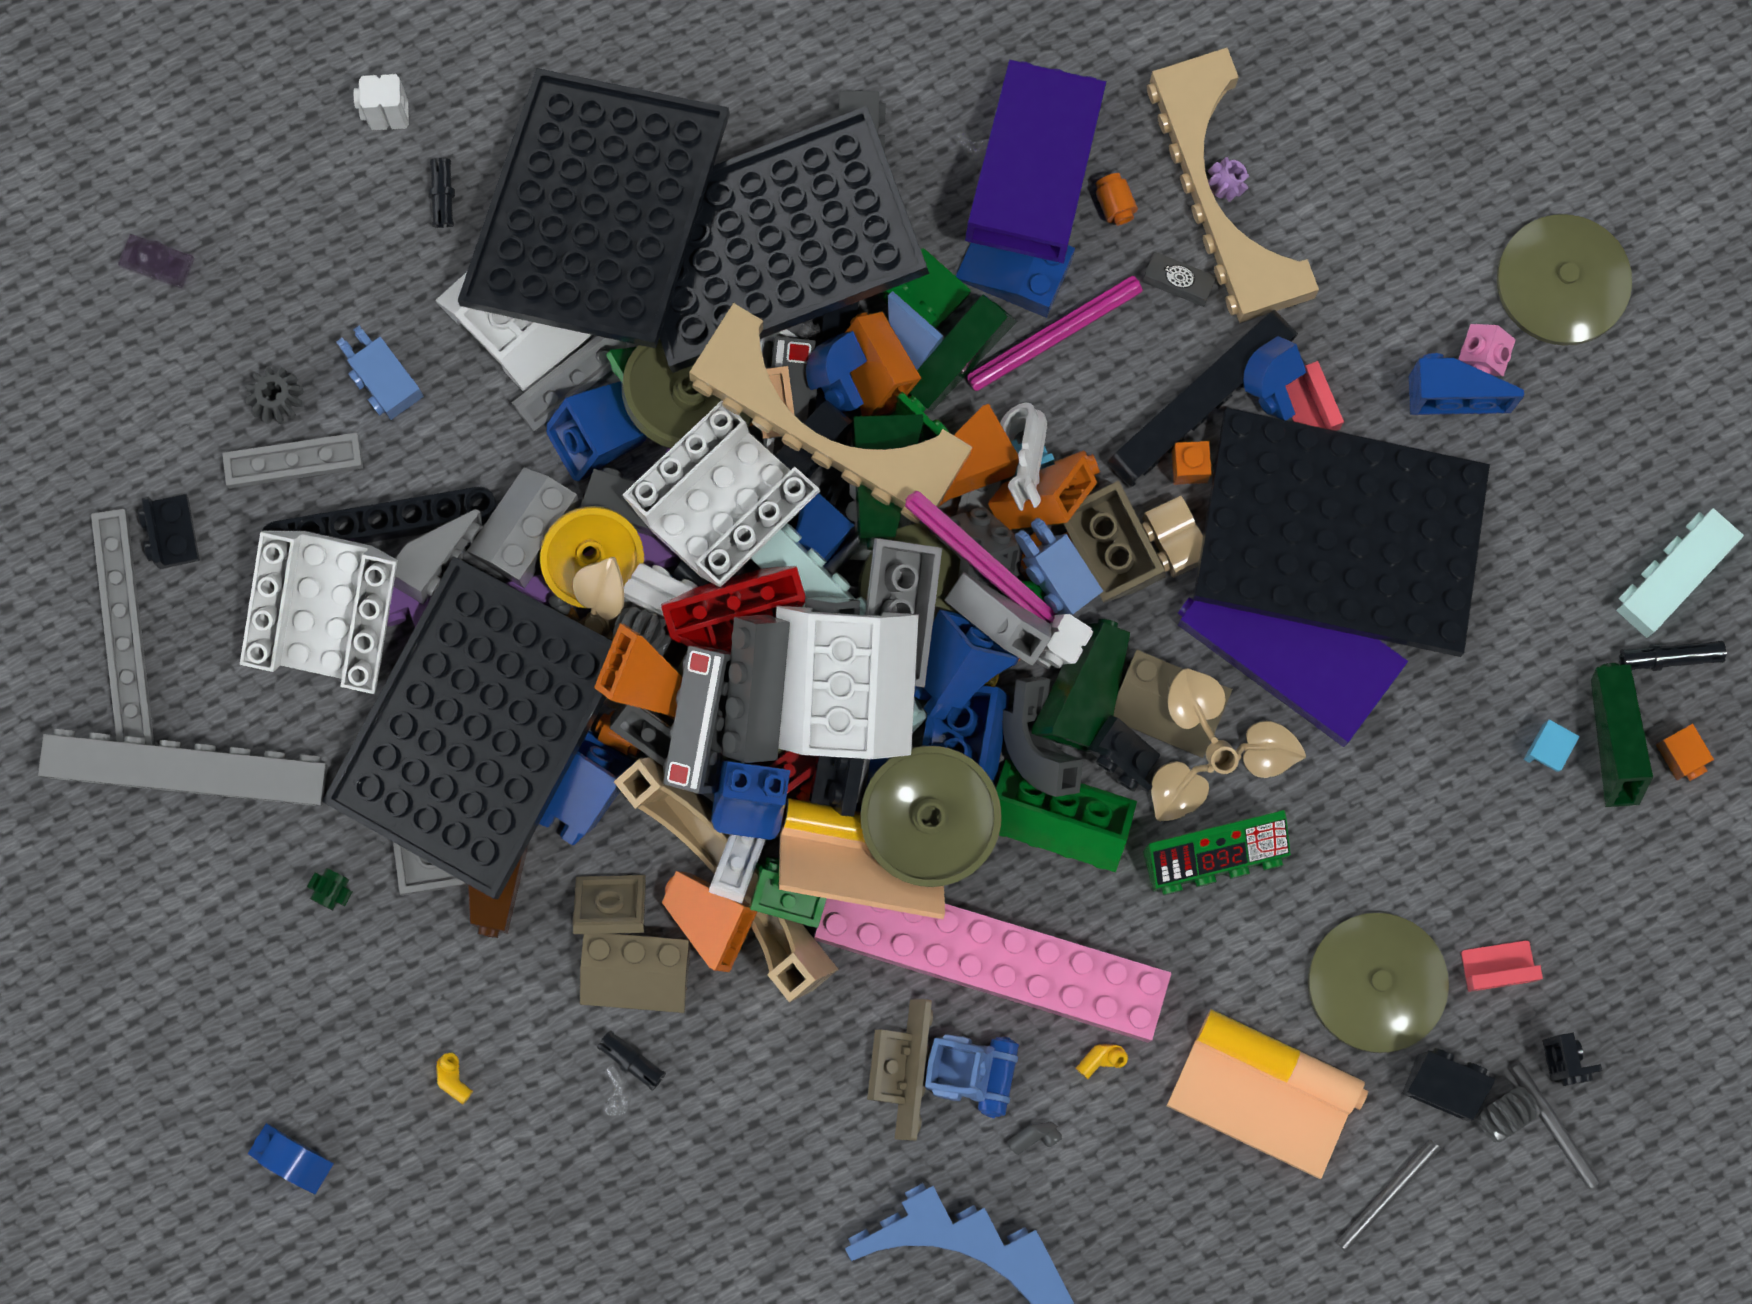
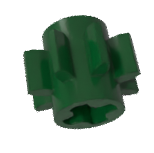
[307,868,353,911]

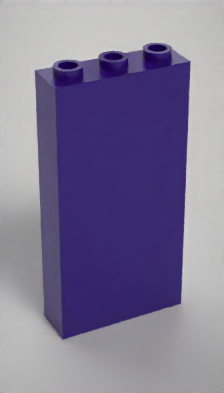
[965,60,1107,264]
[1177,597,1408,747]

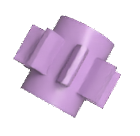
[1208,157,1249,202]

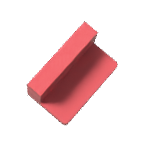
[1285,361,1344,431]
[1461,941,1543,992]

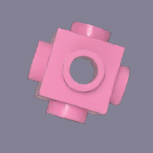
[1458,324,1516,376]

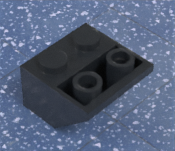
[1402,1048,1495,1121]

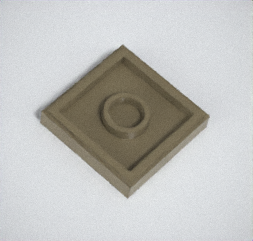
[573,875,646,934]

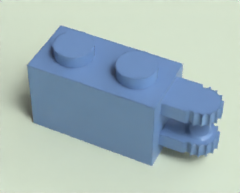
[336,325,424,420]
[1015,518,1103,615]

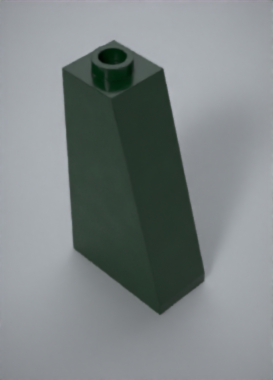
[907,294,1018,411]
[852,414,923,551]
[1031,619,1131,752]
[1591,663,1653,807]

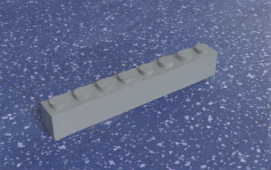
[38,729,328,807]

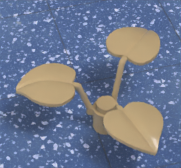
[573,557,624,709]
[1151,668,1306,821]

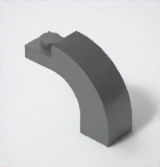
[1002,676,1083,797]

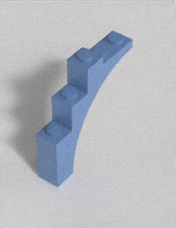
[845,1183,1074,1304]

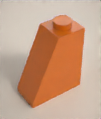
[845,312,921,416]
[942,404,1019,502]
[988,455,1097,530]
[594,623,683,717]
[662,871,757,972]

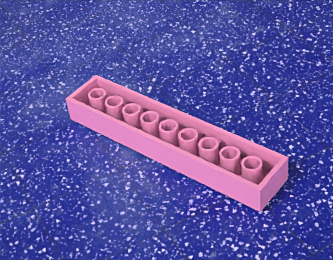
[815,899,1171,1043]

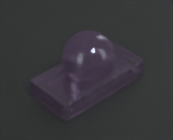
[118,234,195,289]

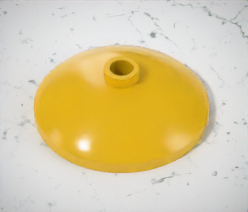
[540,506,644,608]

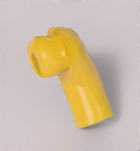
[1075,1044,1128,1080]
[436,1052,473,1105]

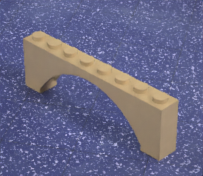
[1147,48,1319,323]
[689,303,973,523]
[614,757,838,1003]

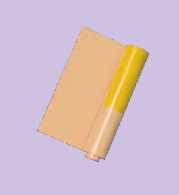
[779,798,945,919]
[1166,1009,1368,1179]

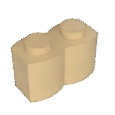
[1141,496,1203,578]

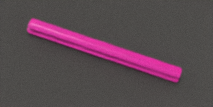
[967,276,1143,391]
[905,491,1056,623]

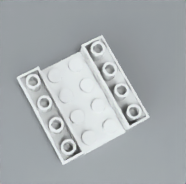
[435,272,593,393]
[623,401,820,587]
[240,531,398,694]
[776,606,919,759]

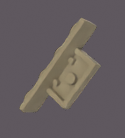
[867,999,933,1141]

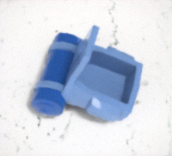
[925,1034,1019,1118]

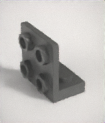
[929,507,1023,586]

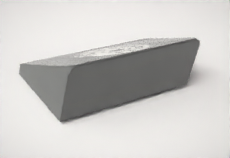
[1142,252,1216,307]

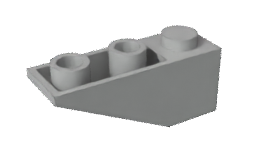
[394,509,483,605]
[945,571,1051,666]

